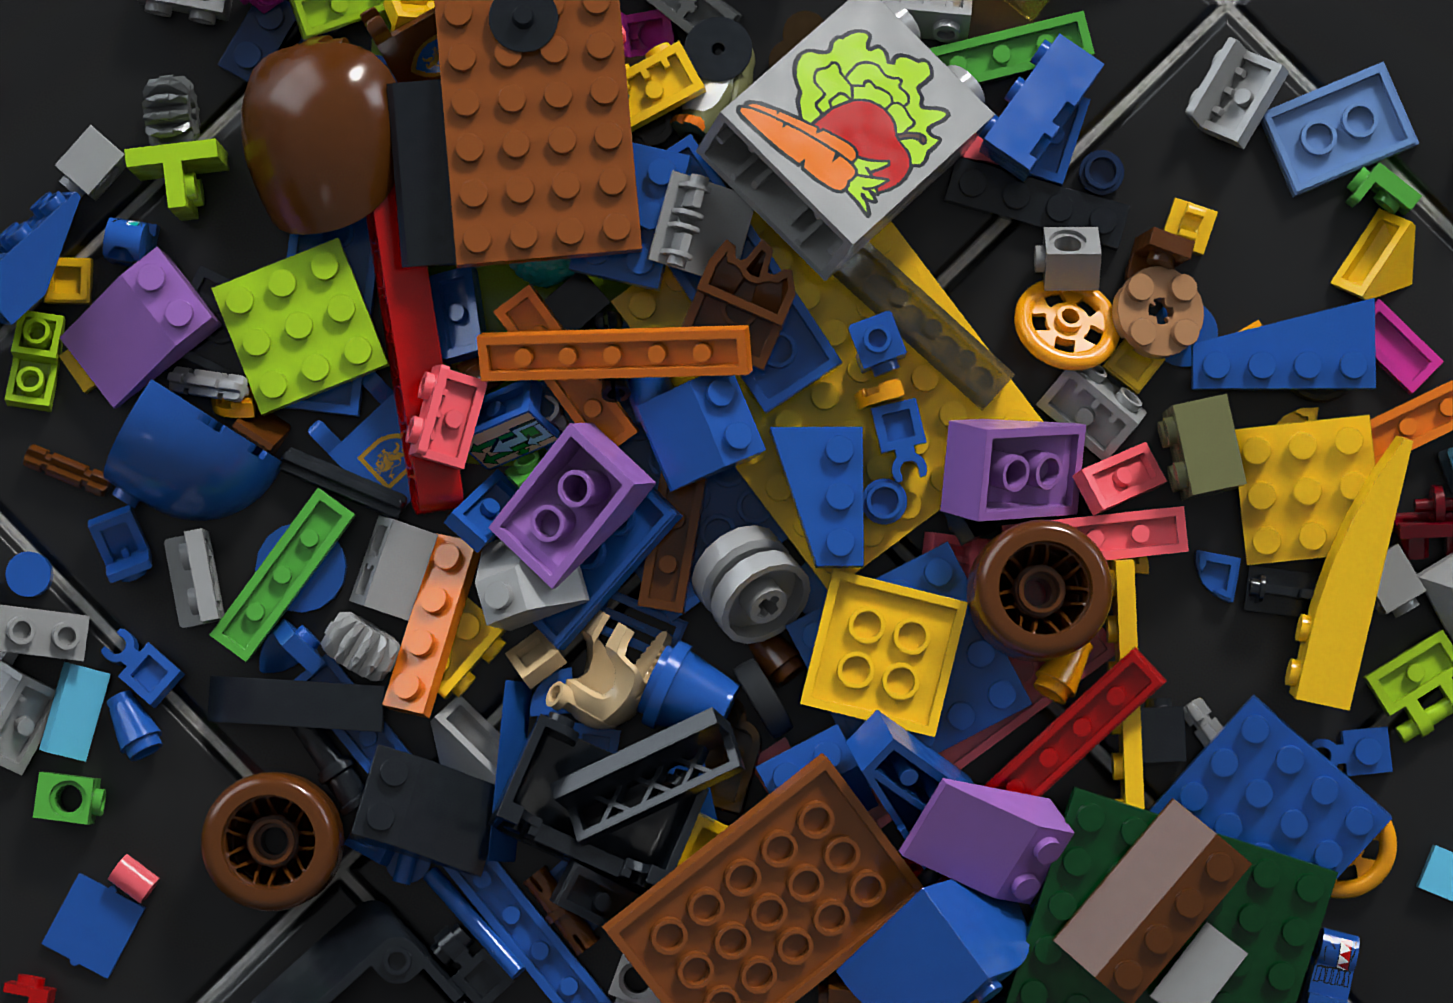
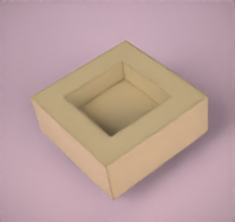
[505,629,567,689]

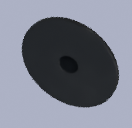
[489,0,558,53]
[684,17,752,82]

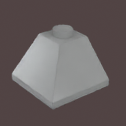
[475,539,590,631]

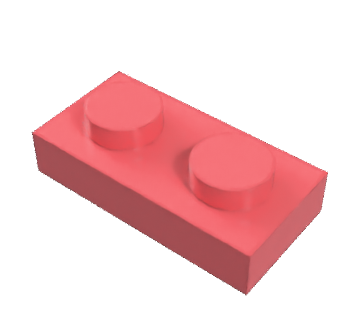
[1072,442,1167,516]

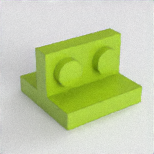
[124,138,230,221]

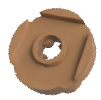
[1112,266,1204,359]

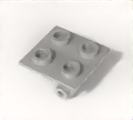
[647,170,754,277]

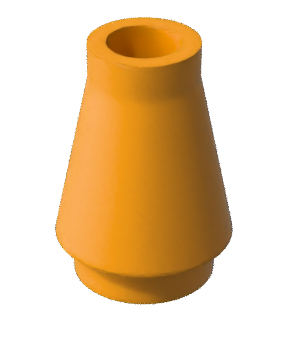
[1033,642,1093,704]

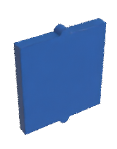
[41,873,147,979]

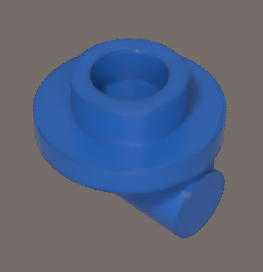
[386,852,431,885]

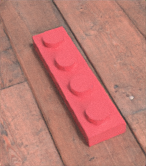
[1001,506,1189,560]

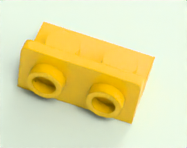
[625,41,706,132]
[438,597,507,699]

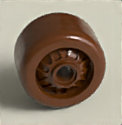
[967,520,1113,662]
[201,772,345,912]

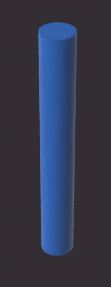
[423,867,526,979]

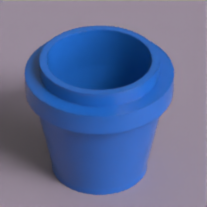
[637,641,741,730]

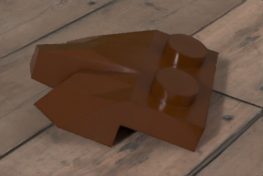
[681,239,796,371]

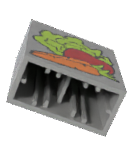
[696,0,995,281]

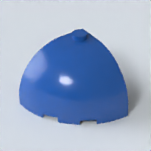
[103,379,282,521]
[836,879,1029,1003]

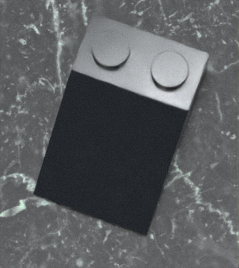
[349,744,495,878]

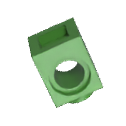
[33,772,106,825]

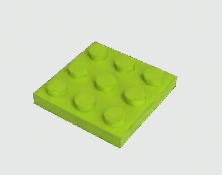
[211,238,390,416]

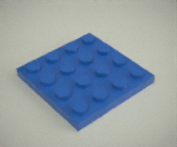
[785,541,1032,789]
[1148,694,1392,879]

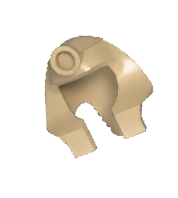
[546,610,672,729]

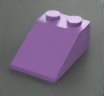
[60,247,222,409]
[940,419,1086,522]
[488,423,656,589]
[899,778,1074,904]

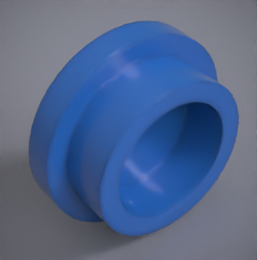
[863,478,907,525]

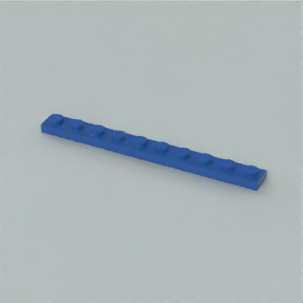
[294,654,613,1003]

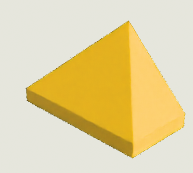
[1330,208,1416,300]

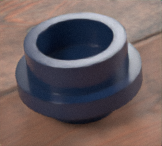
[1079,150,1124,196]

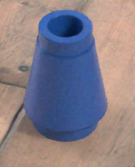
[106,690,163,761]

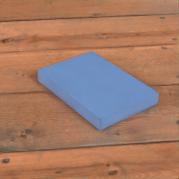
[1260,61,1419,198]

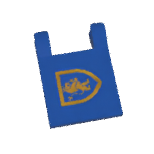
[308,372,411,518]

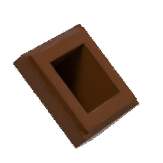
[232,406,291,455]

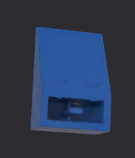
[0,191,81,325]

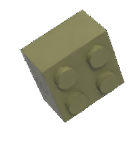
[1157,394,1247,501]

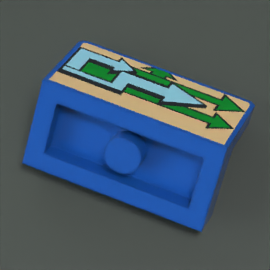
[469,380,560,470]

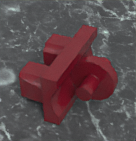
[1393,485,1453,560]

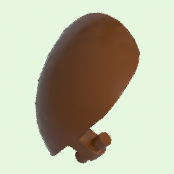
[241,35,396,235]

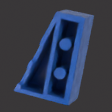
[979,33,1105,182]
[769,427,864,568]
[846,710,974,870]

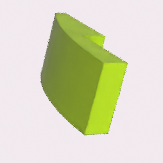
[4,311,65,412]

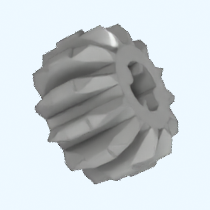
[320,612,401,681]

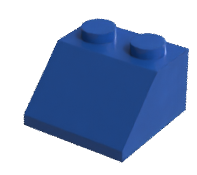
[635,375,766,492]
[755,724,878,811]

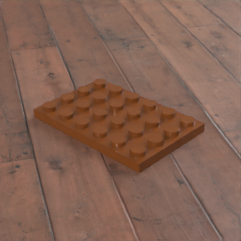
[434,0,642,268]
[602,753,924,1003]

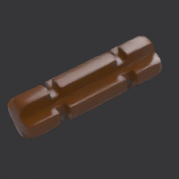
[23,444,111,497]

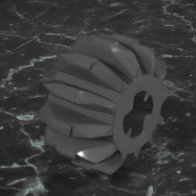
[142,74,201,146]

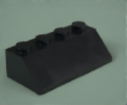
[386,79,457,268]

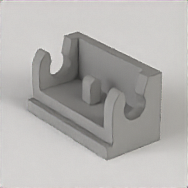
[349,515,438,621]
[1150,922,1248,1003]

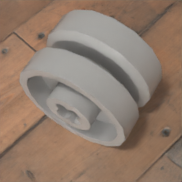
[692,525,811,644]

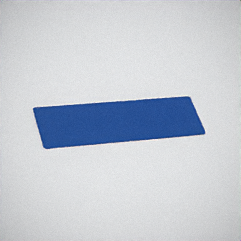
[488,680,532,862]

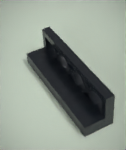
[550,707,746,846]

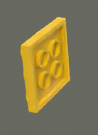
[1235,414,1375,565]
[800,569,968,737]

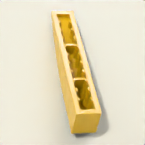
[1285,436,1413,711]

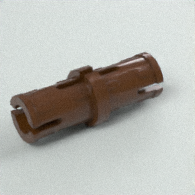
[523,865,601,956]

